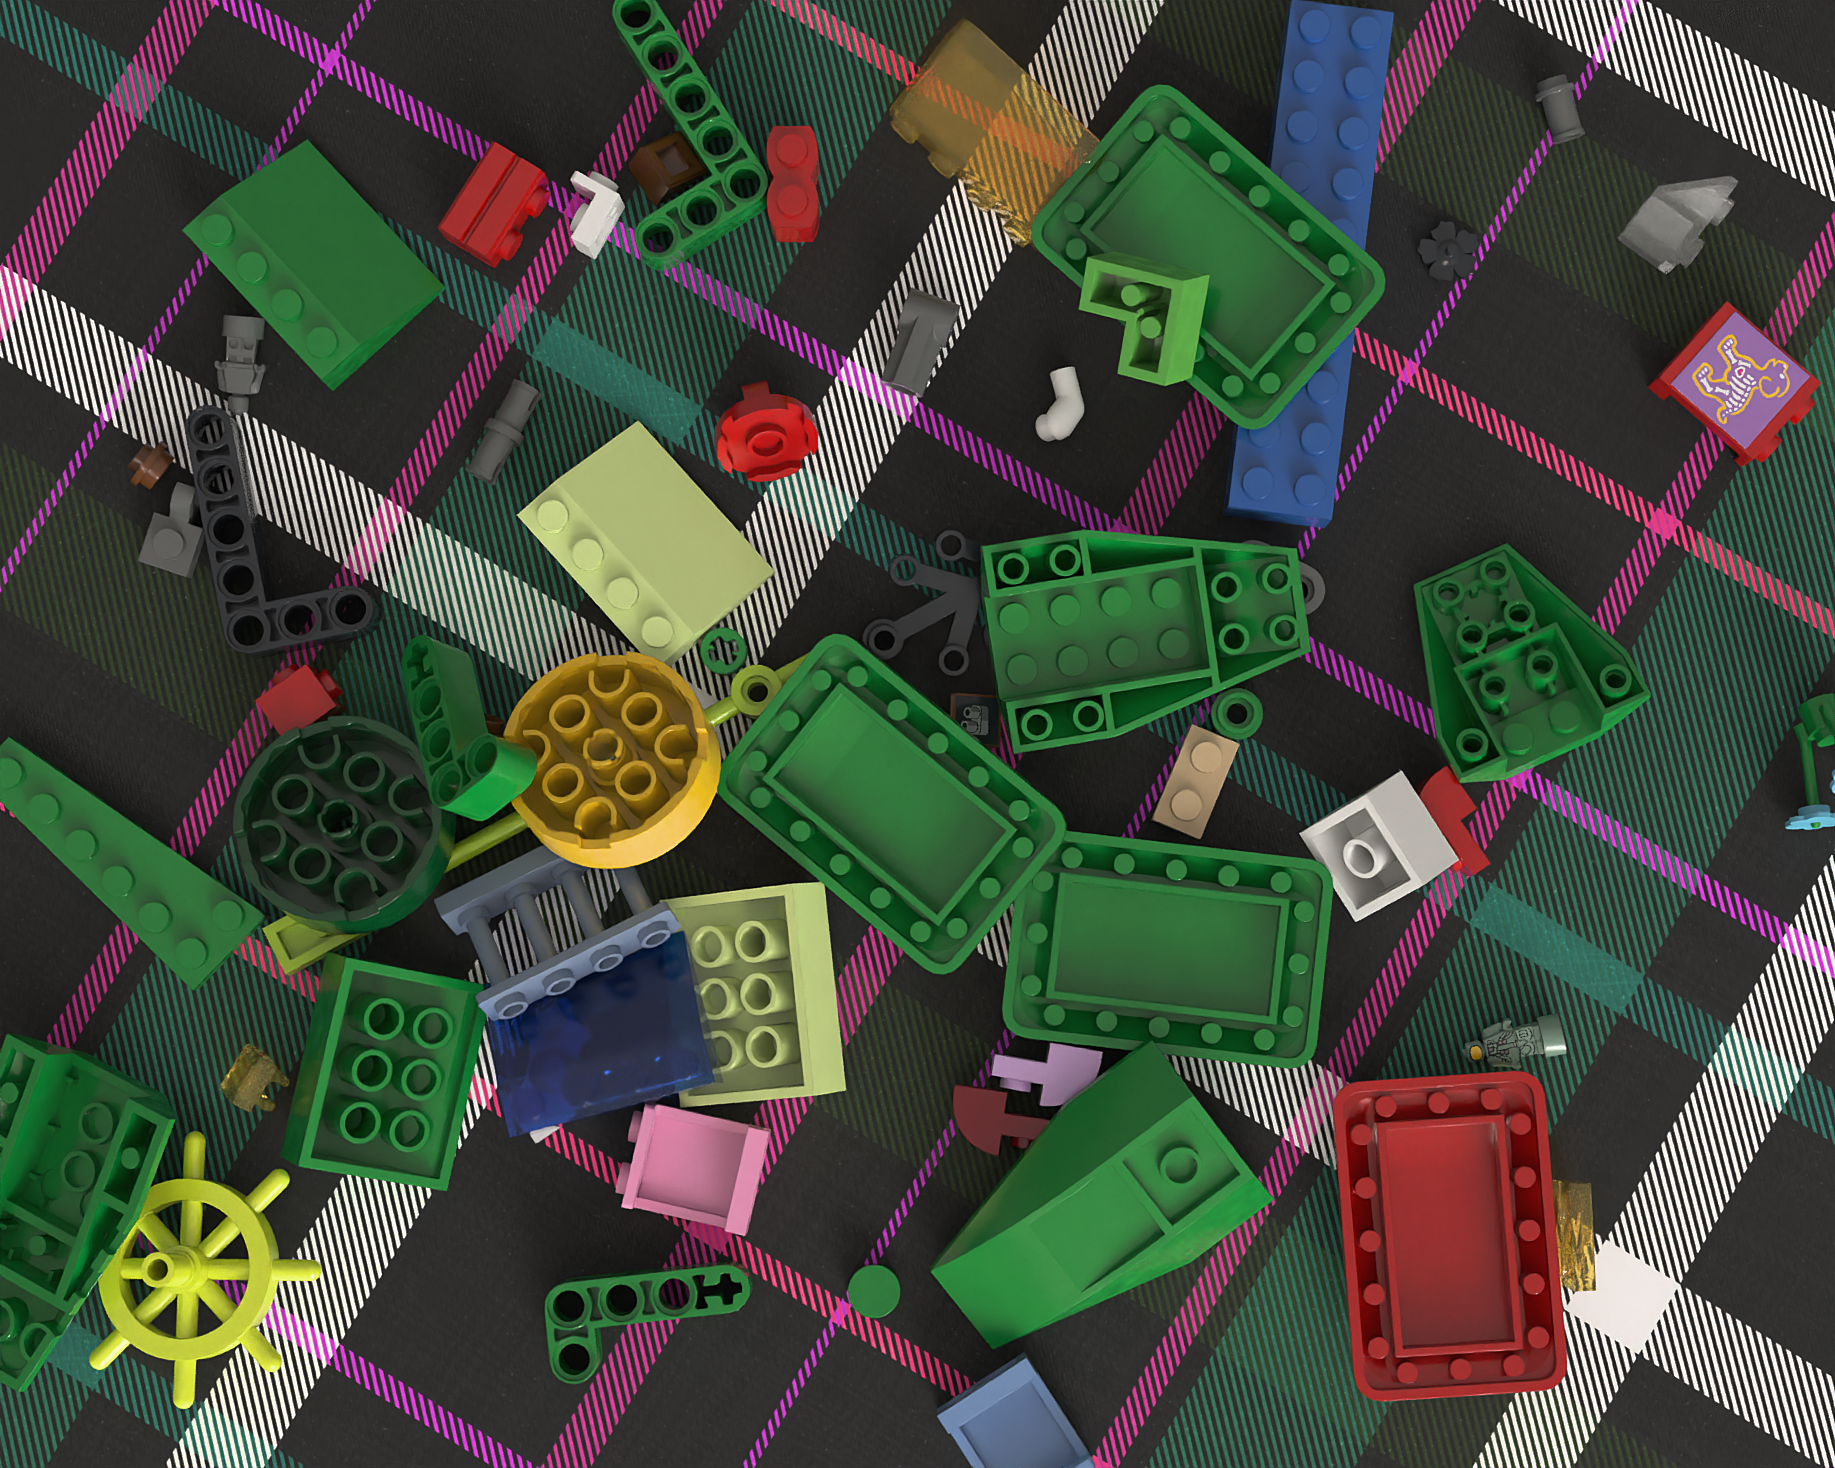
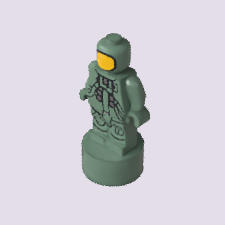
[1462,1013,1567,1069]

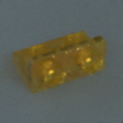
[1552,1179,1596,1292]

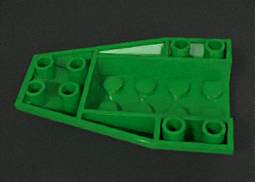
[981,529,1311,754]
[929,1037,1274,1349]

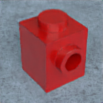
[255,664,346,736]

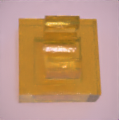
[219,1043,290,1112]

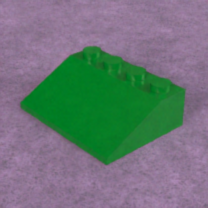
[182,139,446,391]
[280,952,491,1191]

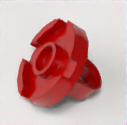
[714,380,819,482]

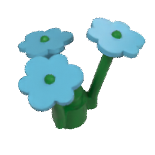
[1785,693,1835,830]

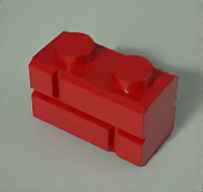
[438,141,551,268]

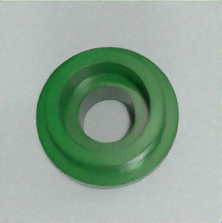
[1211,688,1263,740]

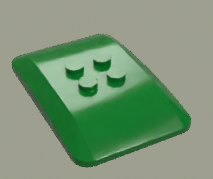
[1031,84,1386,430]
[717,634,1067,974]
[1002,831,1333,1069]

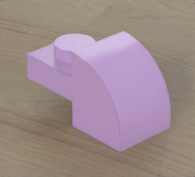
[990,1041,1103,1106]

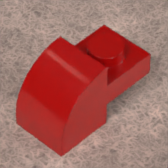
[1415,766,1491,877]

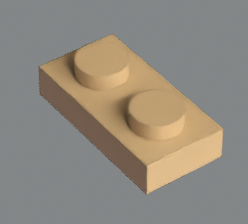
[1151,724,1240,840]

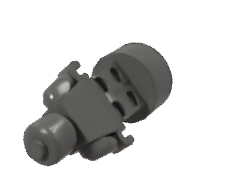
[214,315,267,416]

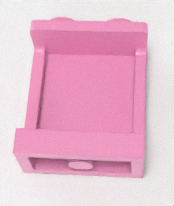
[616,1102,771,1236]

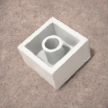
[1299,770,1459,922]

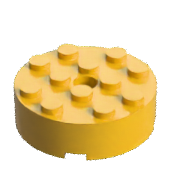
[503,651,721,869]

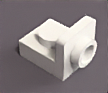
[570,171,625,259]

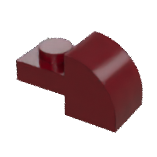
[953,1083,1052,1156]

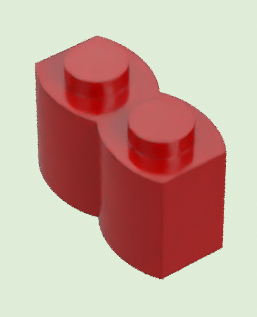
[766,126,820,242]

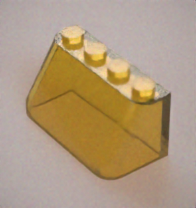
[890,18,1109,252]

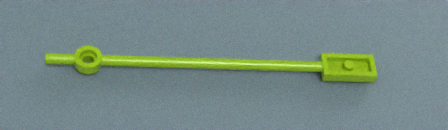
[262,652,810,976]

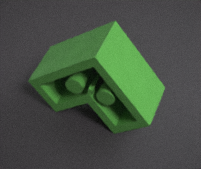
[1079,251,1210,386]

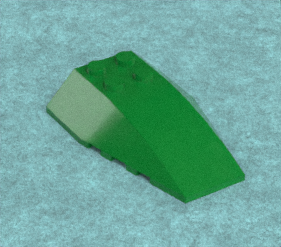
[0,1033,176,1392]

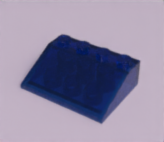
[483,930,724,1137]

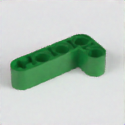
[401,635,537,821]
[545,1260,753,1384]

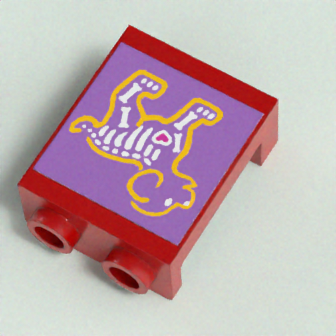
[1648,301,1821,467]

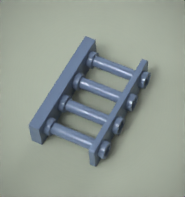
[434,845,681,1021]

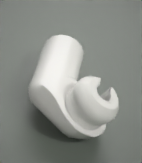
[1035,367,1084,442]

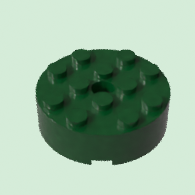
[233,716,456,935]

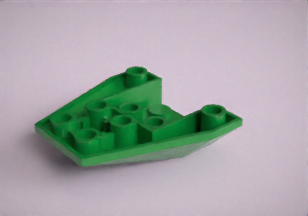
[1413,543,1651,783]

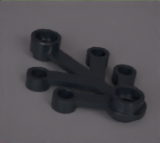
[860,528,1023,676]

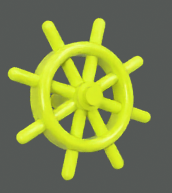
[89,1131,322,1409]

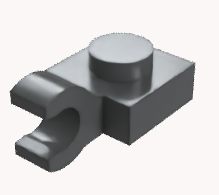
[138,482,205,578]

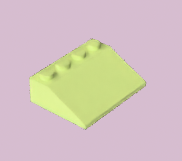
[517,421,776,667]
[660,882,846,1108]

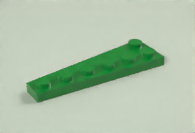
[0,737,269,990]

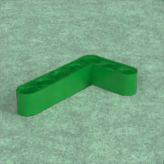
[612,0,769,271]

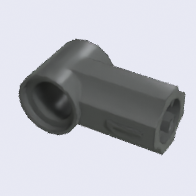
[881,287,961,398]

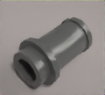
[1535,74,1585,144]

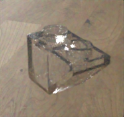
[1617,176,1739,275]

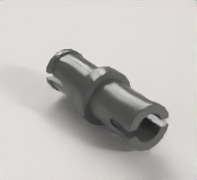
[465,379,543,485]

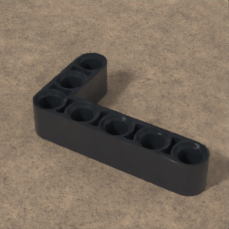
[185,405,382,658]

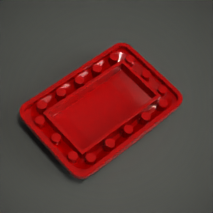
[1332,1071,1567,1402]

